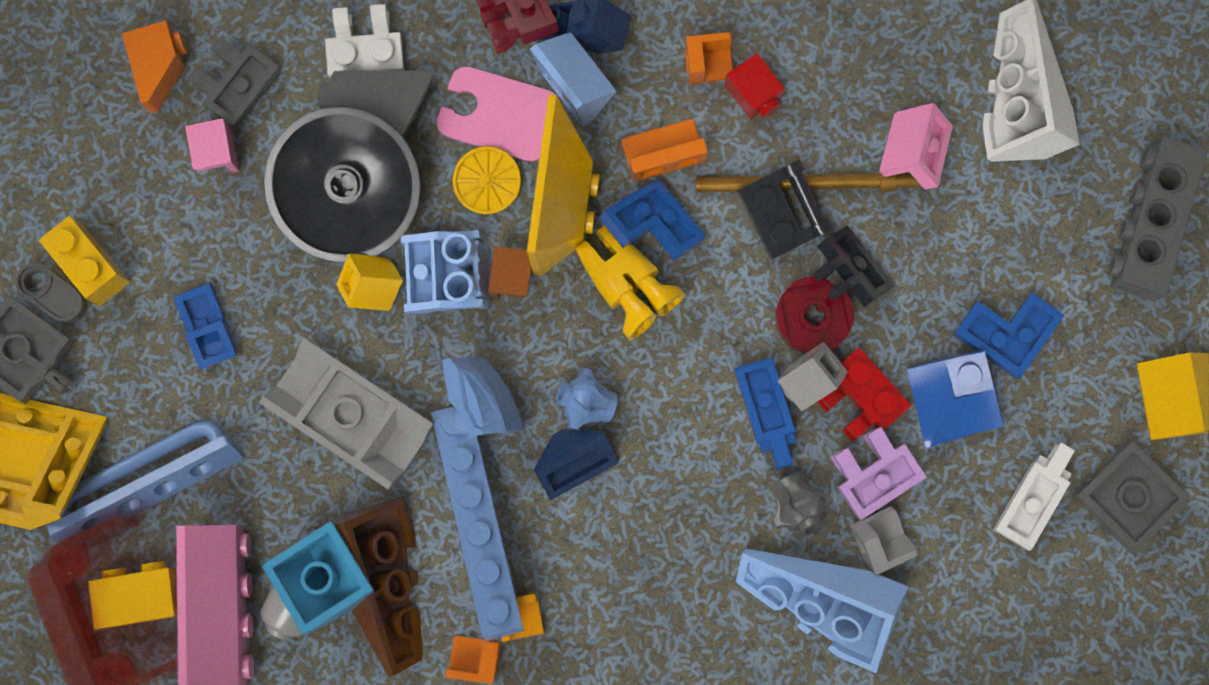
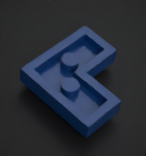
[599,178,706,261]
[953,293,1064,380]

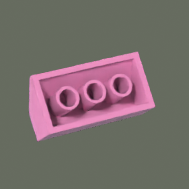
[176,525,254,685]

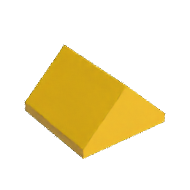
[1136,352,1209,441]

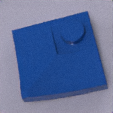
[907,349,1004,448]

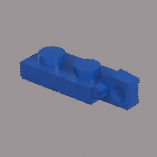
[734,357,796,470]

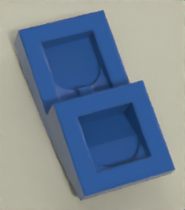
[173,283,237,370]

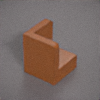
[488,246,533,299]

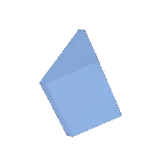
[530,33,617,127]

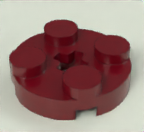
[775,276,854,354]

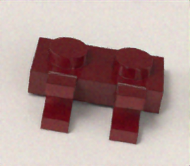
[476,0,559,54]

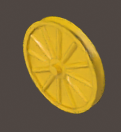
[453,146,522,214]

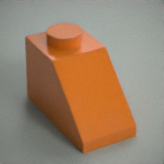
[122,20,188,114]

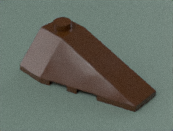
[315,497,422,677]

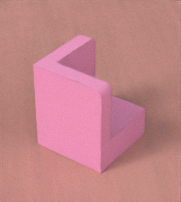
[185,118,239,173]

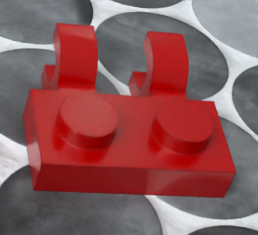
[817,348,912,442]

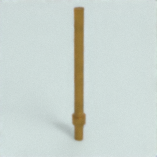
[696,169,922,193]

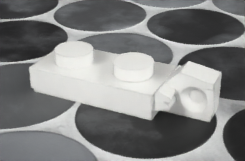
[993,442,1075,551]

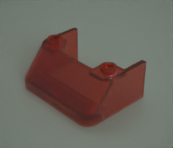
[28,516,178,685]

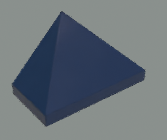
[534,429,619,500]

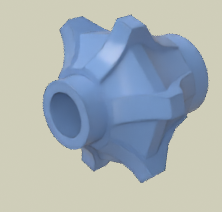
[556,368,617,429]

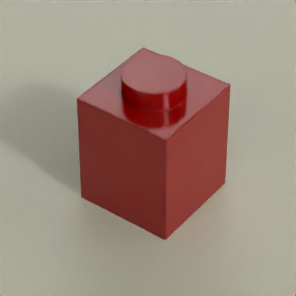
[724,53,785,120]

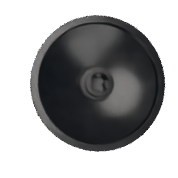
[264,106,422,262]

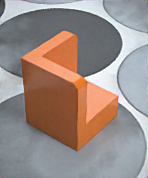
[685,32,733,84]
[445,636,502,684]

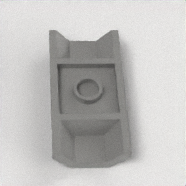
[259,338,434,490]

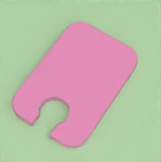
[437,67,556,162]

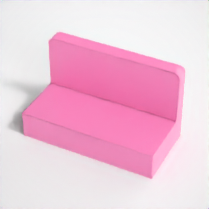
[879,103,953,190]

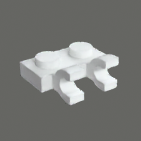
[325,4,404,78]

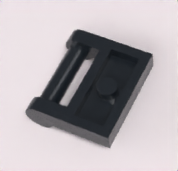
[736,159,833,259]

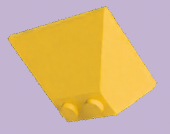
[527,94,600,276]
[0,393,108,530]

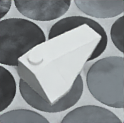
[983,0,1080,161]

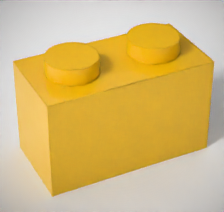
[38,216,130,306]
[88,561,177,630]

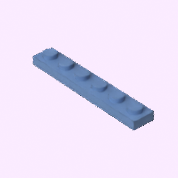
[431,406,524,641]

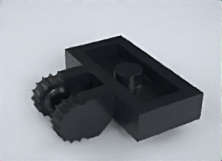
[813,225,894,307]

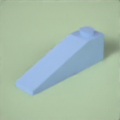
[736,548,908,673]

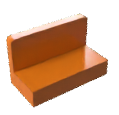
[621,119,708,182]

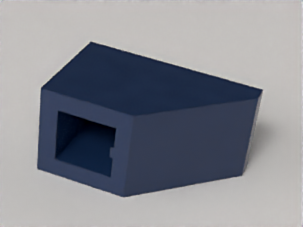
[540,0,631,54]

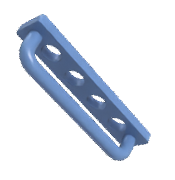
[47,421,243,548]

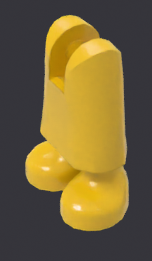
[575,225,686,341]

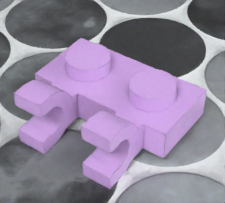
[830,427,926,520]

